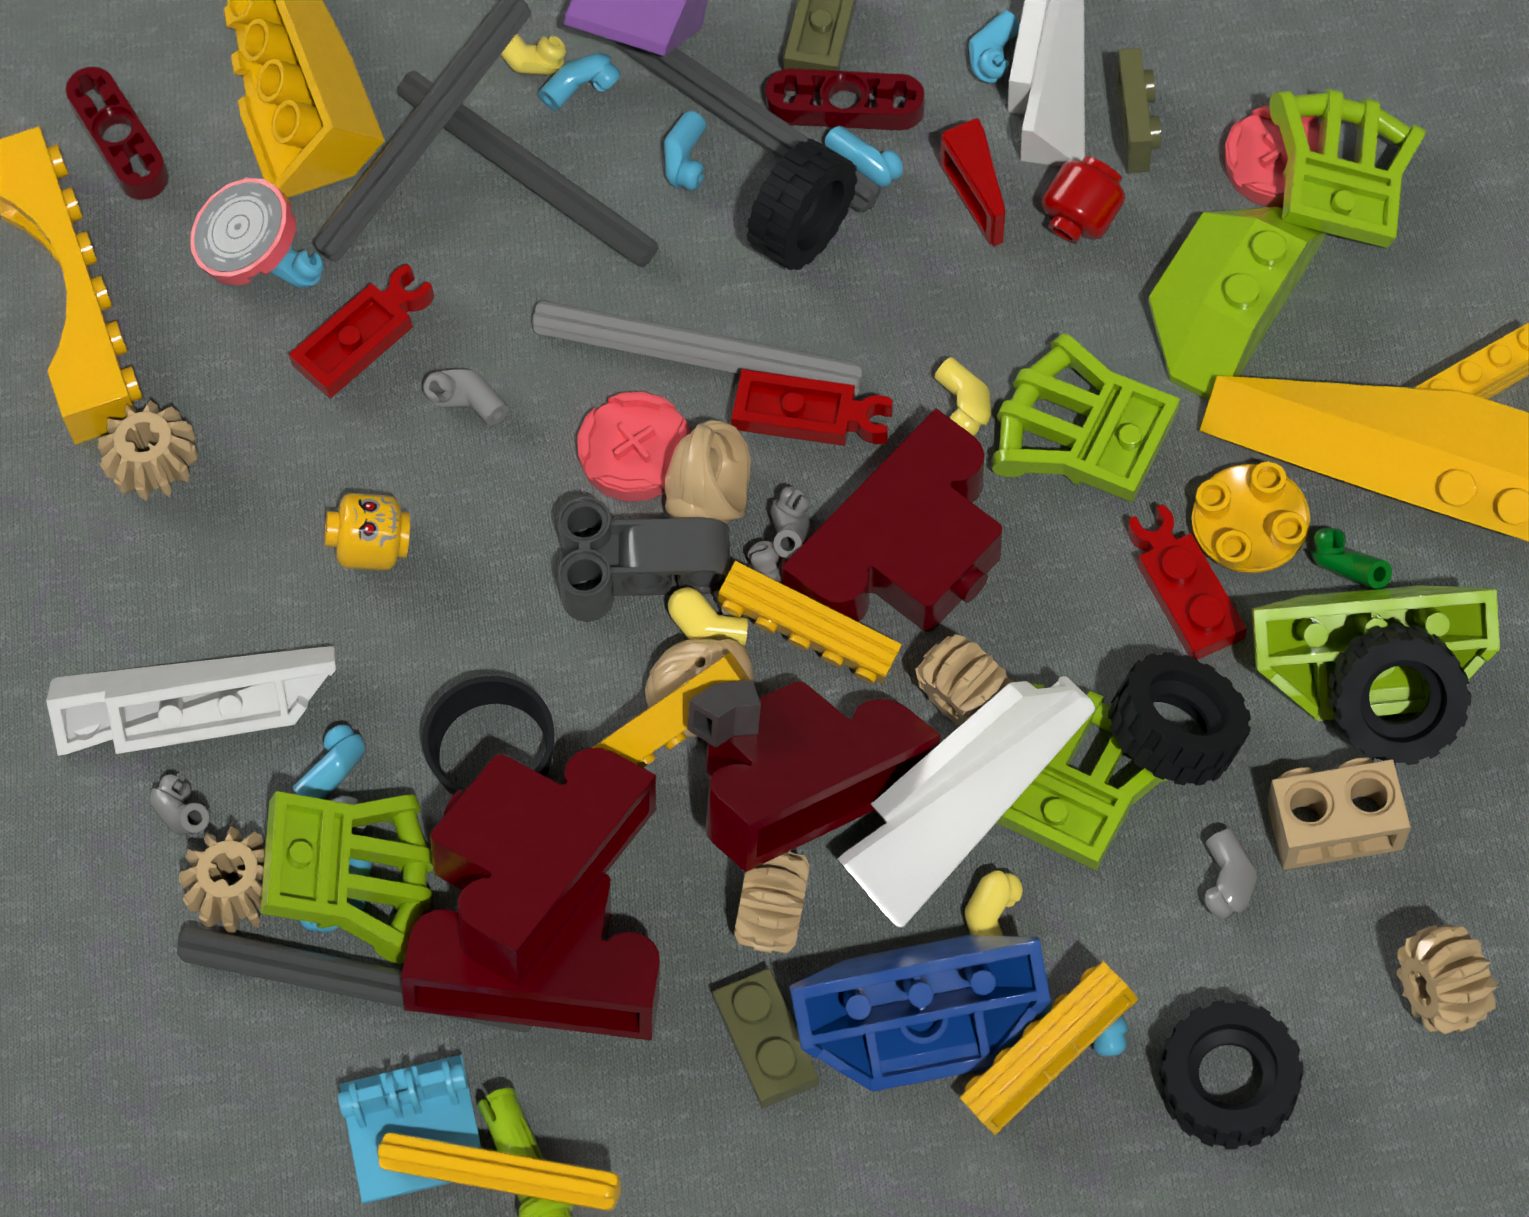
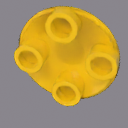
[1192,461,1310,573]

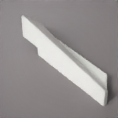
[1008,0,1085,167]
[46,646,336,756]
[838,676,1096,928]

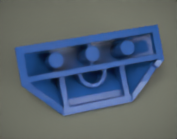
[790,935,1051,1092]

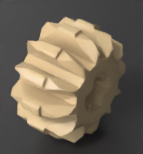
[98,400,198,502]
[915,634,1013,727]
[179,826,265,934]
[734,851,810,954]
[1396,924,1497,1034]

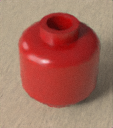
[1042,156,1125,244]

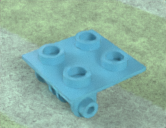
[338,1054,482,1204]

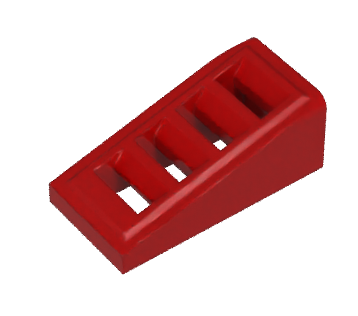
[940,118,1005,247]

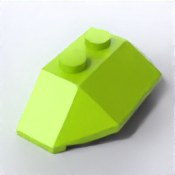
[1148,207,1327,400]
[1252,585,1500,721]

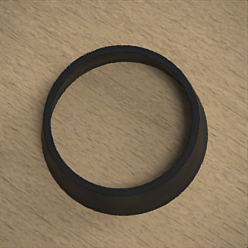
[422,676,554,796]

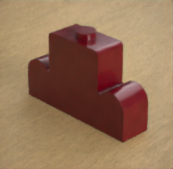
[782,408,1002,632]
[706,681,941,872]
[431,748,656,985]
[401,874,660,1041]

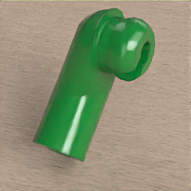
[1311,528,1392,589]

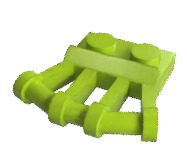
[1269,88,1427,248]
[992,333,1180,503]
[996,683,1168,871]
[260,791,433,963]

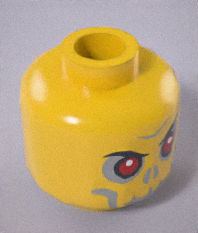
[324,493,410,571]

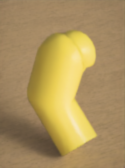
[500,34,566,75]
[935,357,991,436]
[668,587,748,645]
[964,870,1023,936]

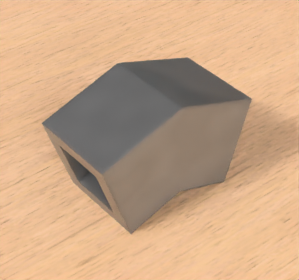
[687,680,761,747]

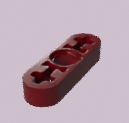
[65,67,169,200]
[765,69,924,131]

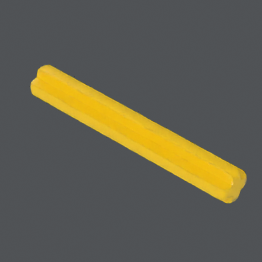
[377,1132,621,1211]

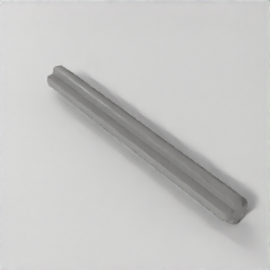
[532,301,864,396]

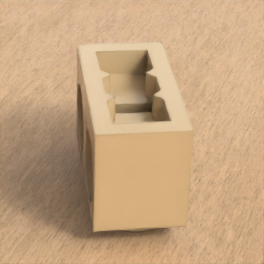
[1266,758,1411,870]

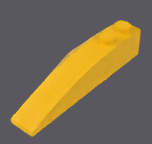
[224,0,385,198]
[1199,375,1529,542]

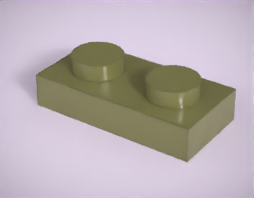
[784,0,857,71]
[1116,48,1161,173]
[712,968,819,1109]

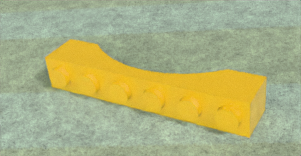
[0,126,143,445]

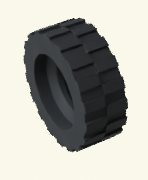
[747,139,858,271]
[1328,623,1471,766]
[1108,652,1251,786]
[1159,1000,1304,1149]

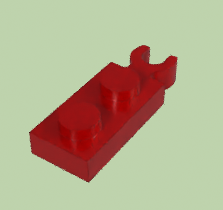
[288,264,435,399]
[731,369,893,446]
[1128,504,1247,660]

